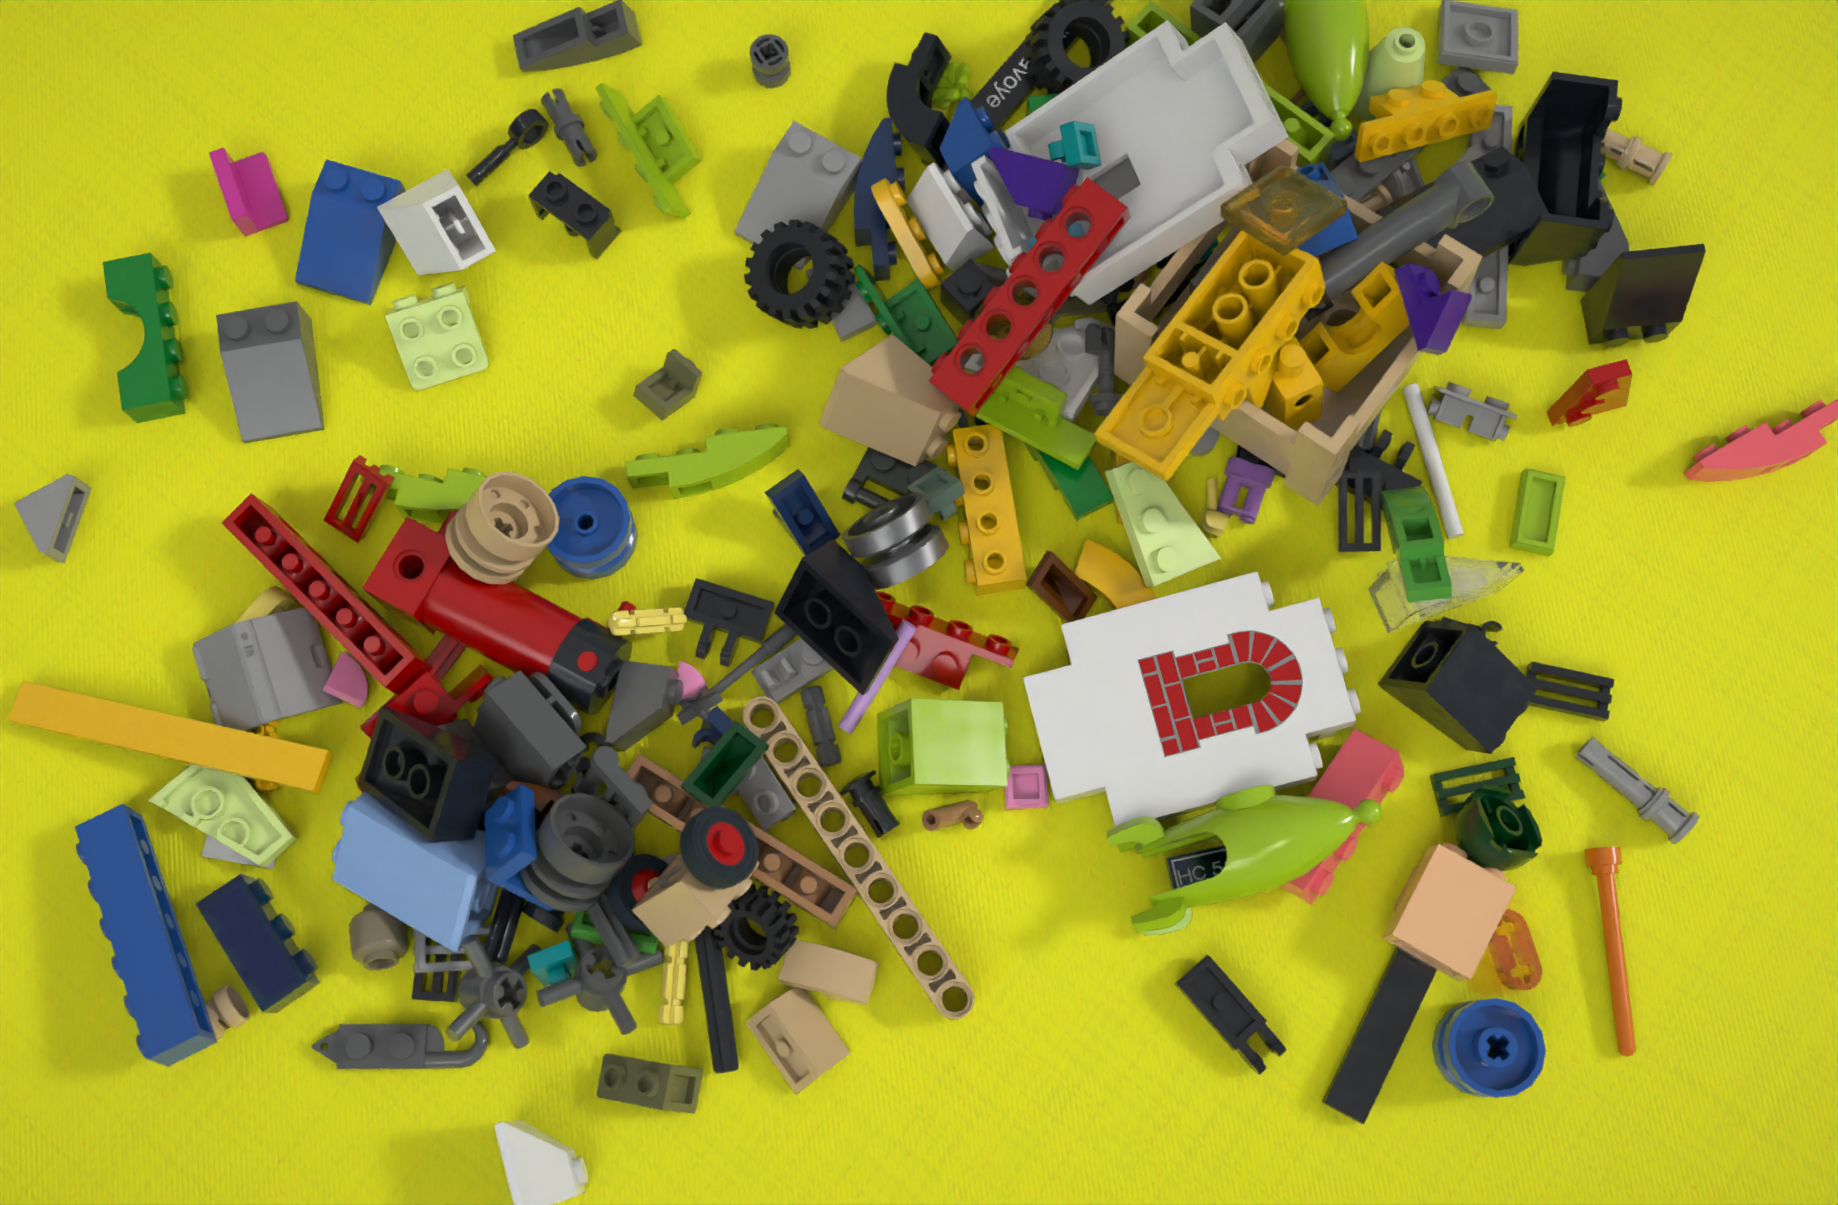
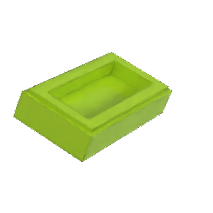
[1509,468,1566,556]

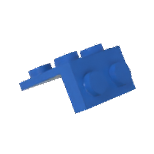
[485,784,554,911]

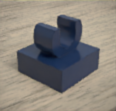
[691,706,733,748]

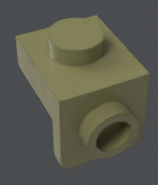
[633,349,702,421]

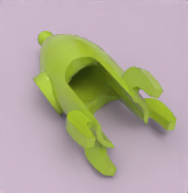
[1283,0,1369,141]
[1107,785,1382,936]

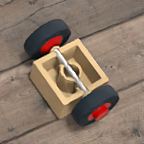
[606,807,760,948]

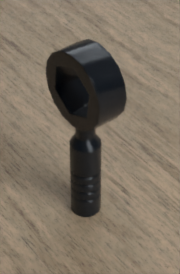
[466,109,549,186]

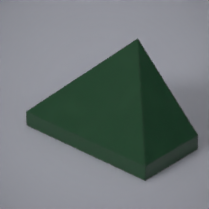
[680,721,769,808]

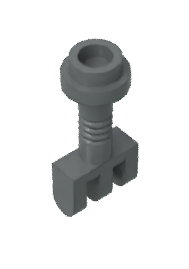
[1085,323,1123,416]

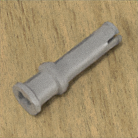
[1575,736,1699,844]

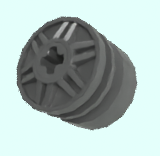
[519,793,635,913]

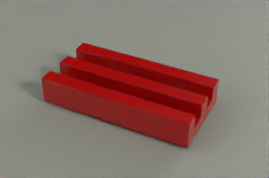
[323,455,395,543]

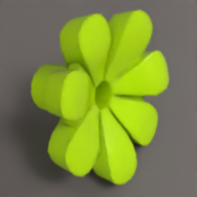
[932,62,974,110]

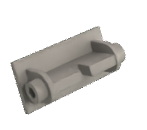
[1427,382,1518,442]
[736,756,796,832]

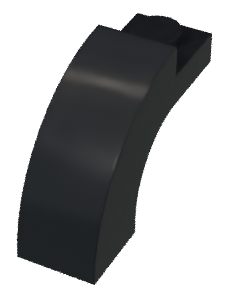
[886,32,952,166]

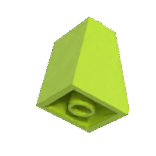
[877,698,1010,796]

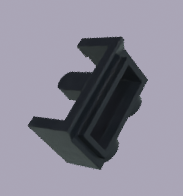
[528,171,621,260]

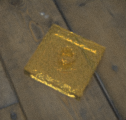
[1221,163,1347,256]

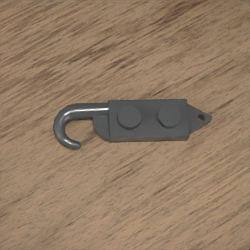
[311,1021,488,1069]

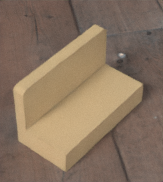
[746,987,850,1094]

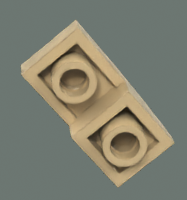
[778,940,879,1006]

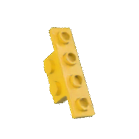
[1354,80,1497,162]

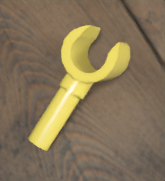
[1202,479,1229,537]

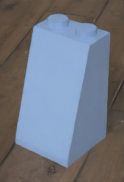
[332,791,499,953]

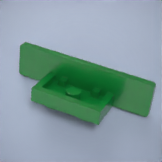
[854,265,959,367]

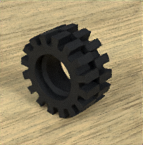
[714,885,799,970]

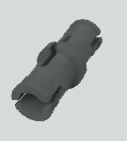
[541,88,598,166]

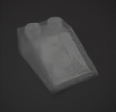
[1368,556,1524,633]

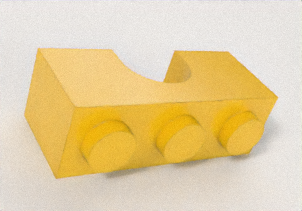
[1299,262,1410,393]

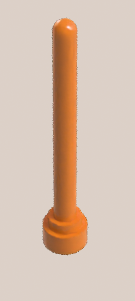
[1585,847,1636,1057]

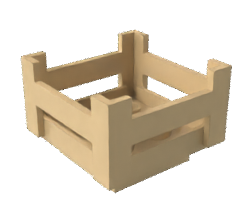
[1114,139,1483,507]

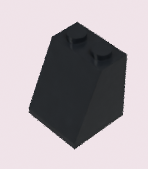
[1378,621,1538,754]

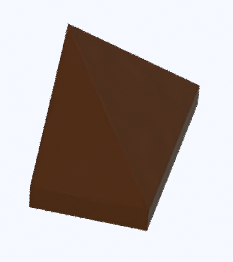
[1026,551,1098,623]

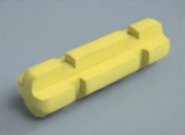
[607,607,687,636]
[658,939,689,1025]

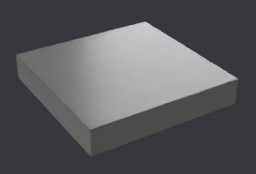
[1437,0,1518,75]

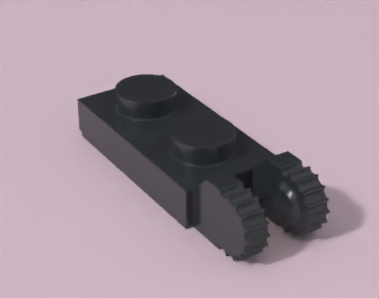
[1175,955,1287,1075]

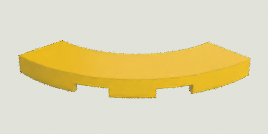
[1075,539,1158,610]

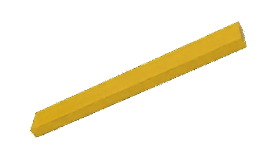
[7,681,333,794]

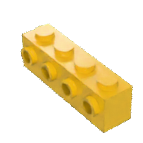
[945,424,1027,596]

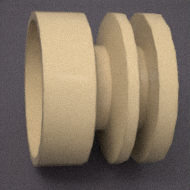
[445,472,559,585]

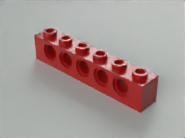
[929,177,1131,417]
[222,493,433,694]

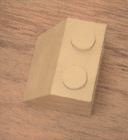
[819,334,961,467]

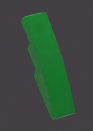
[1024,442,1114,521]

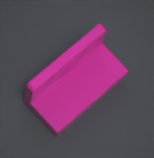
[209,147,289,237]

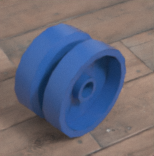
[547,476,638,580]
[1432,998,1546,1098]

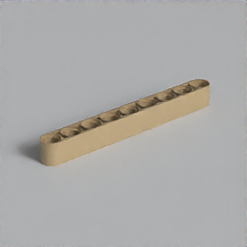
[743,697,974,1020]

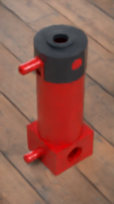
[362,510,637,715]

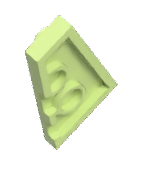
[1105,461,1221,588]

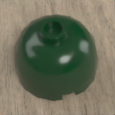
[1454,784,1542,871]

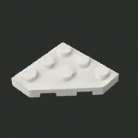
[965,317,1115,423]

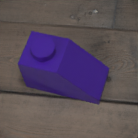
[989,146,1080,221]

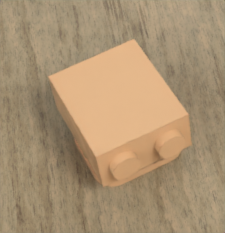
[1382,843,1517,981]

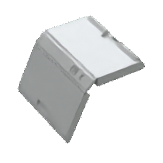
[192,607,343,732]

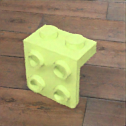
[385,282,489,390]

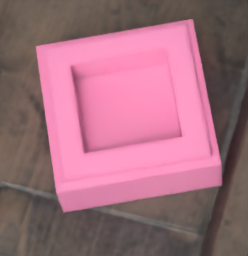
[1004,764,1048,810]

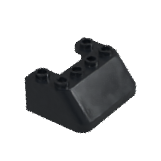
[1508,72,1622,266]

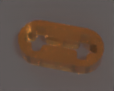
[1488,909,1542,991]

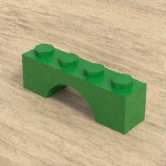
[103,253,188,423]

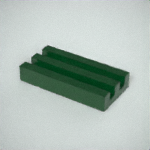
[1429,757,1526,817]

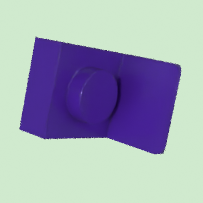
[1394,263,1472,355]

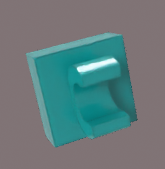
[1048,121,1102,170]
[527,940,581,986]

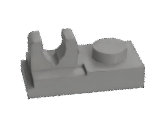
[751,639,834,704]

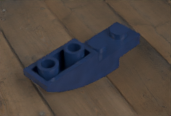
[854,118,905,281]

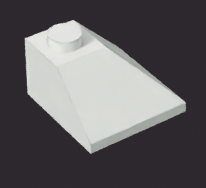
[494,1120,588,1205]

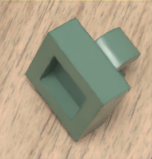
[906,466,965,521]

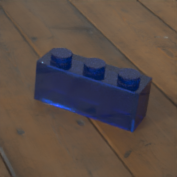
[196,874,320,1013]

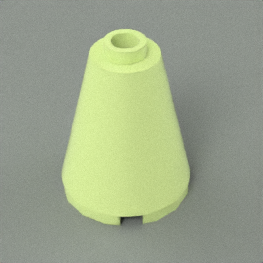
[1352,27,1425,122]

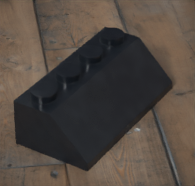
[1375,146,1549,269]

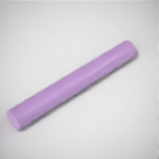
[838,620,917,734]

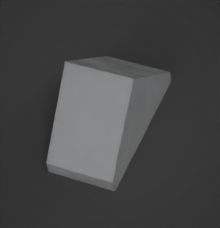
[14,474,91,564]

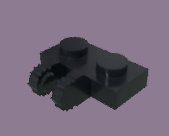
[1335,429,1422,510]
[684,578,775,667]

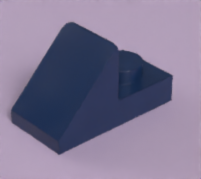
[764,469,840,556]

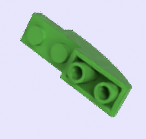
[1381,486,1452,603]

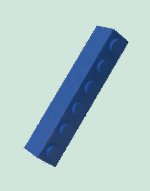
[75,804,217,1067]

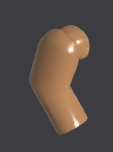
[922,800,984,831]

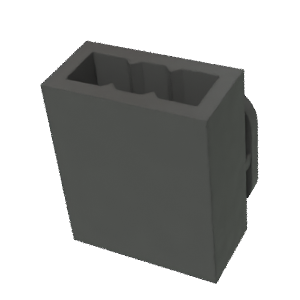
[1190,0,1284,64]
[472,671,587,791]

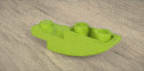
[625,423,790,499]
[360,465,487,524]

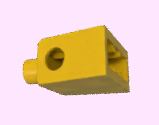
[1264,336,1324,431]

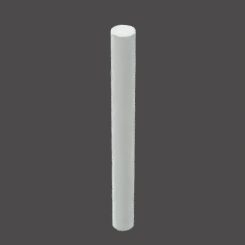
[1403,383,1464,539]

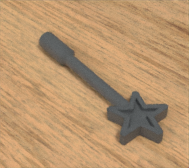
[677,624,797,725]

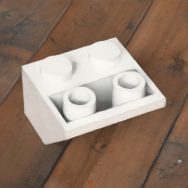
[907,162,995,272]
[377,169,496,275]

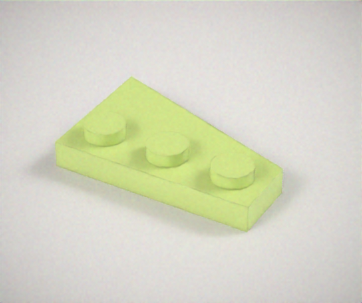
[149,765,298,867]

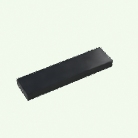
[1322,947,1437,1124]

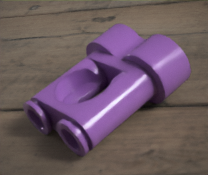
[1216,457,1275,524]

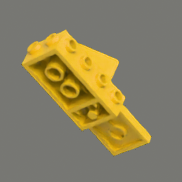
[1094,224,1326,482]

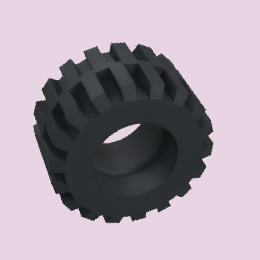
[1023,0,1130,95]
[744,219,855,329]

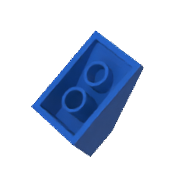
[295,159,406,305]

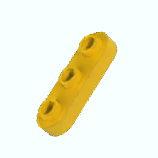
[871,178,946,291]

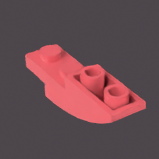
[1684,399,1838,481]

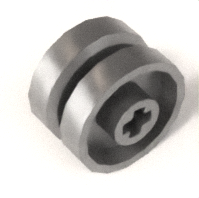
[842,493,949,590]

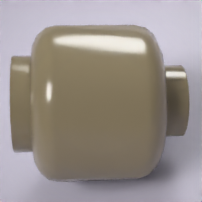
[349,903,409,970]

